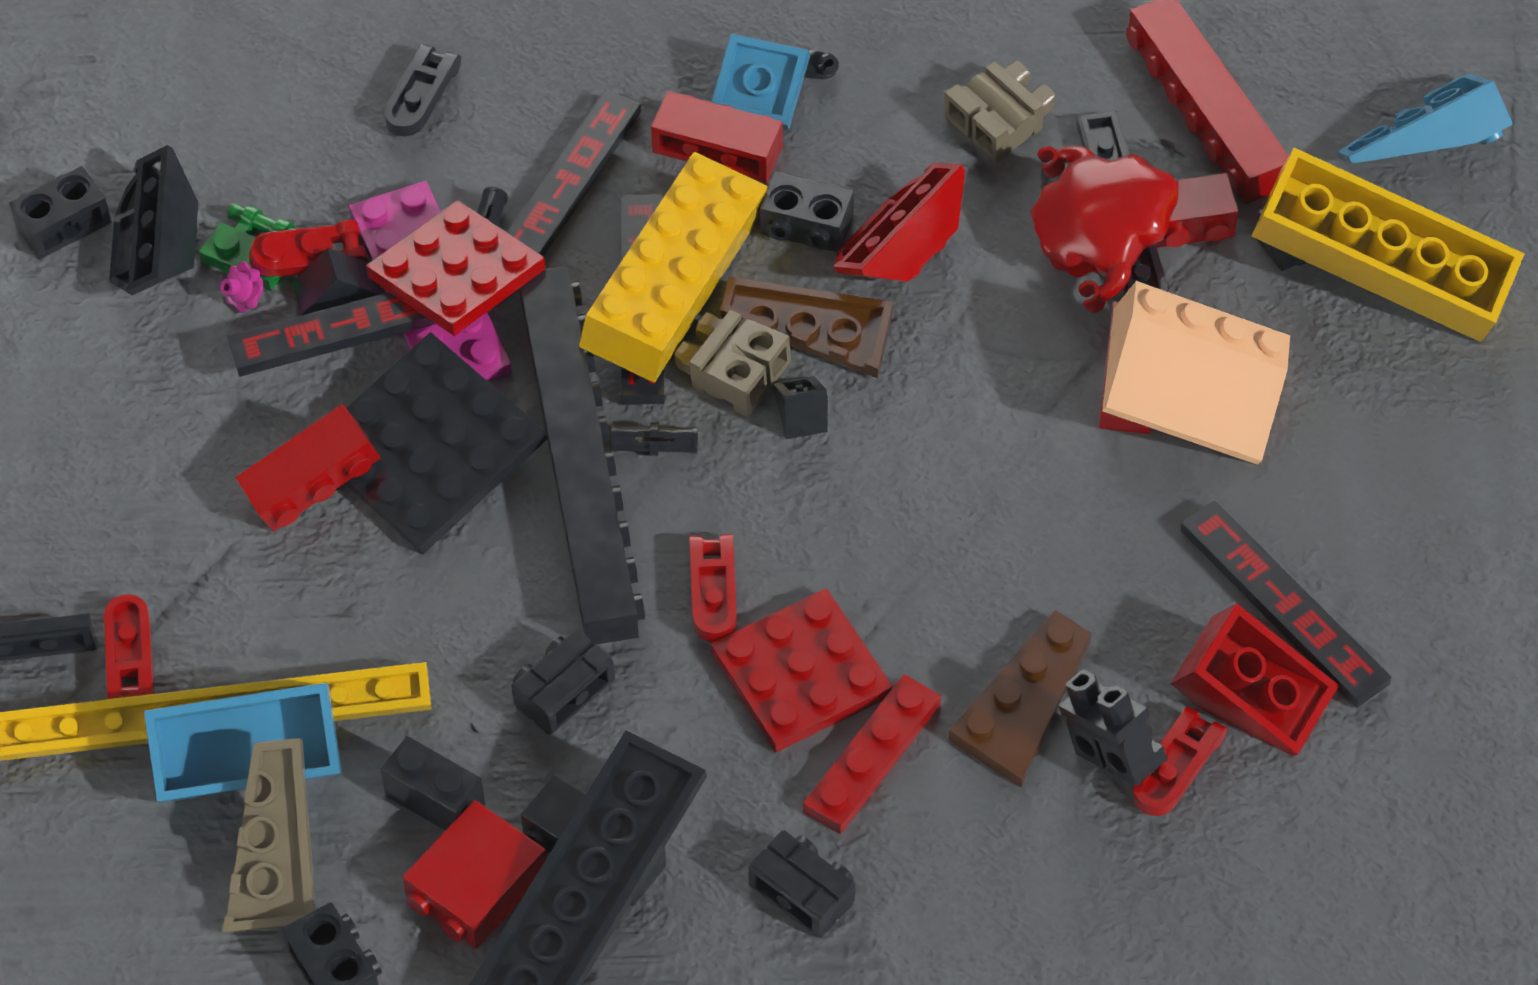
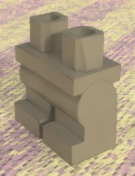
[944,60,1055,163]
[675,310,791,418]

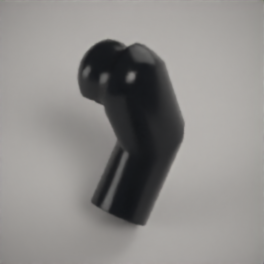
[805,50,839,79]

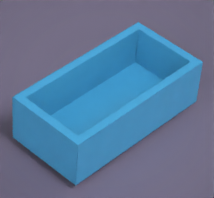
[144,683,342,803]

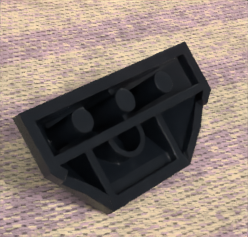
[109,145,198,296]

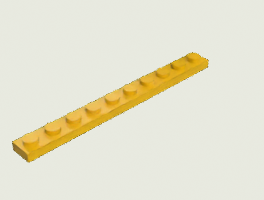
[0,662,432,761]

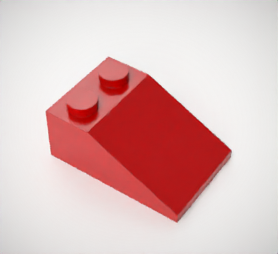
[1170,603,1339,756]

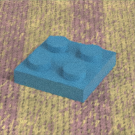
[712,33,810,130]

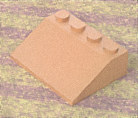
[1102,281,1290,465]

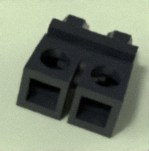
[1058,669,1168,787]

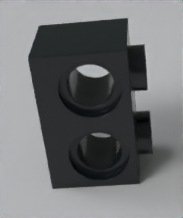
[9,166,112,260]
[760,171,854,253]
[282,902,382,985]

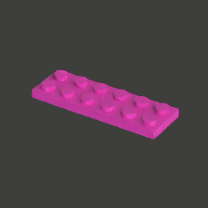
[349,181,512,382]

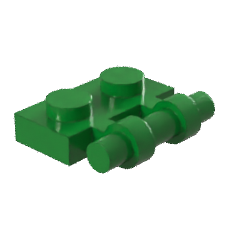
[199,203,296,291]

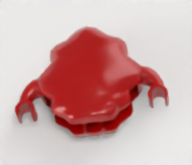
[1030,146,1179,313]

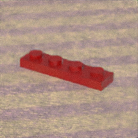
[803,674,941,835]

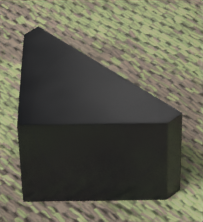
[292,248,382,316]
[773,376,828,439]

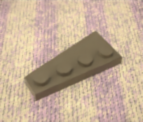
[222,738,316,933]

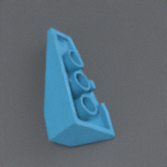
[1338,73,1513,164]

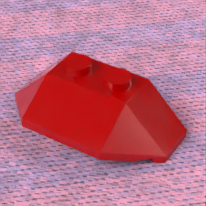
[833,162,965,282]

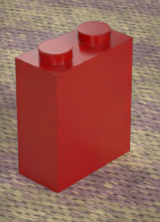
[402,800,547,949]

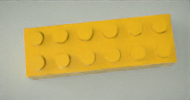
[1251,148,1525,342]
[579,152,768,383]

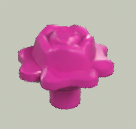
[220,261,263,313]

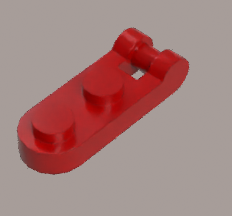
[248,220,368,277]
[689,534,737,642]
[104,594,155,699]
[1132,706,1228,816]

